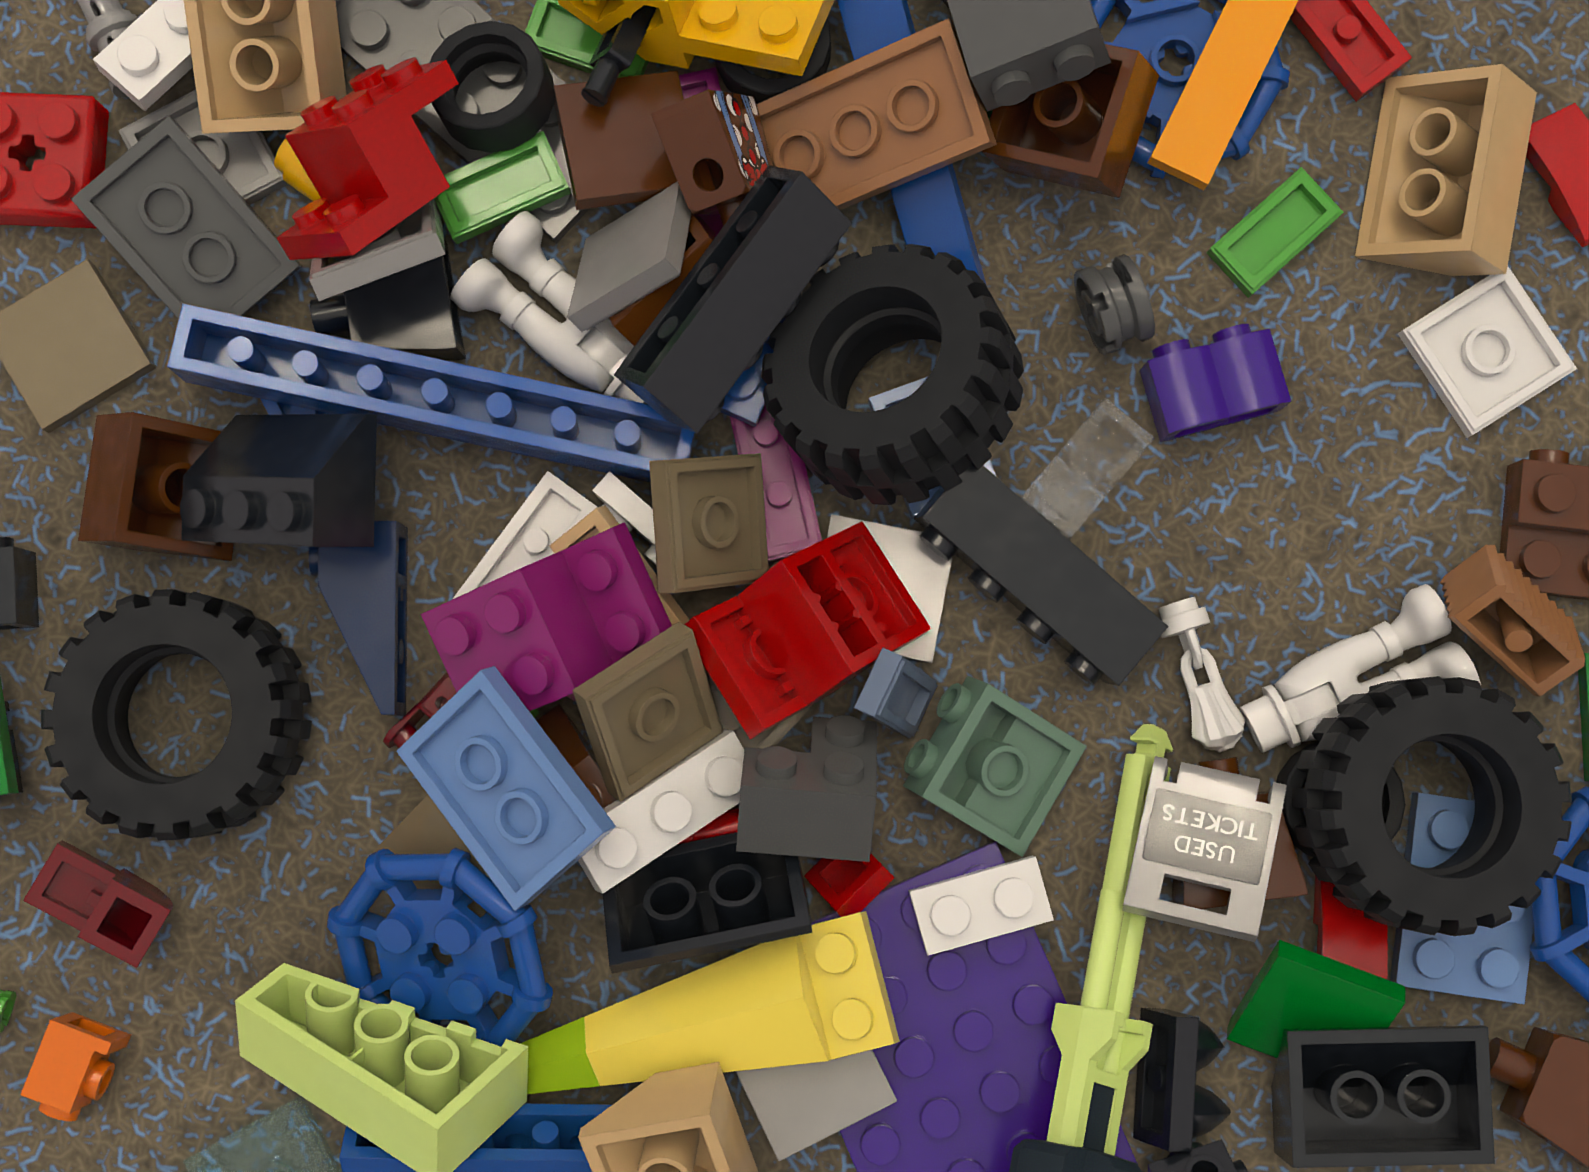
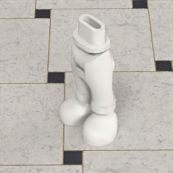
[450,211,647,404]
[1240,584,1481,753]

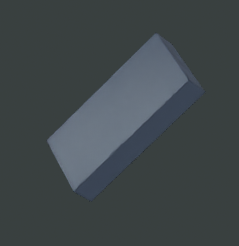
[854,647,938,739]

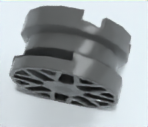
[1074,254,1155,355]

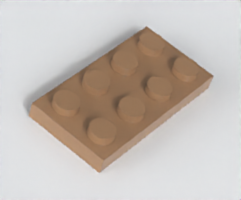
[756,18,997,210]

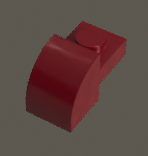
[23,840,173,968]

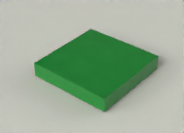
[1227,940,1406,1058]

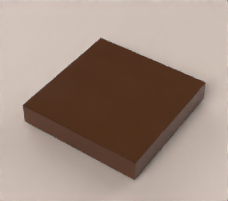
[553,71,684,210]

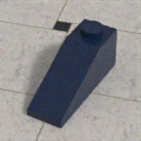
[309,521,408,716]

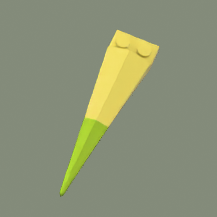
[520,911,900,1094]

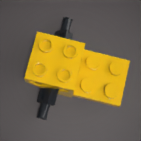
[558,0,834,107]

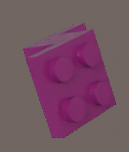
[420,522,672,712]

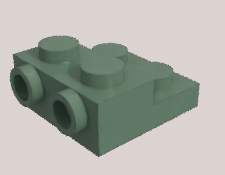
[903,676,1087,857]

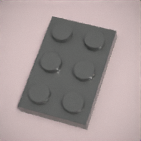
[71,116,302,319]

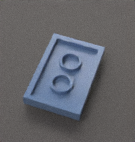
[396,666,616,911]
[1390,792,1533,1005]

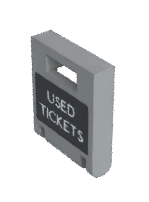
[1122,756,1287,942]

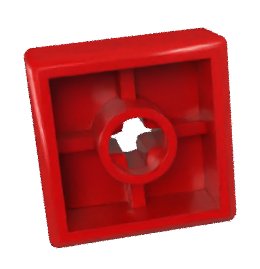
[0,92,109,229]

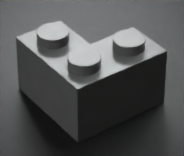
[736,715,877,862]

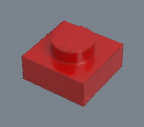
[804,853,895,917]

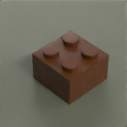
[981,44,1159,198]

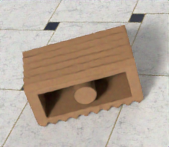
[1440,545,1585,696]

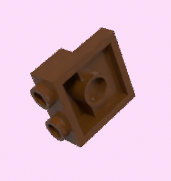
[1500,449,1589,600]

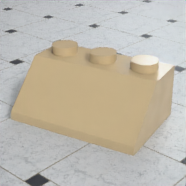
[184,0,347,134]
[1355,64,1537,276]
[578,1062,758,1172]

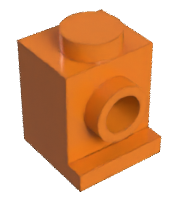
[20,1012,131,1121]

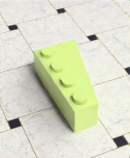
[235,963,528,1172]

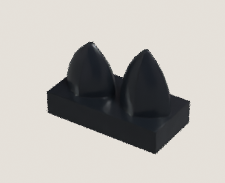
[1133,1008,1231,1152]

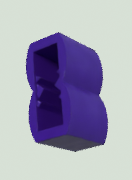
[1139,324,1291,442]

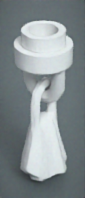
[1158,597,1246,753]

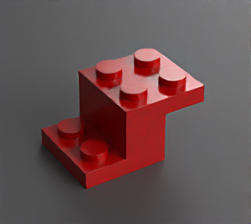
[276,57,459,260]
[684,521,932,740]

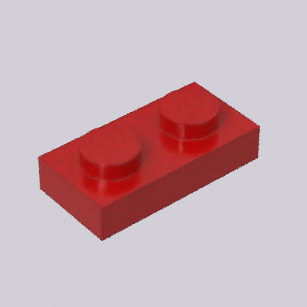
[1290,0,1412,102]

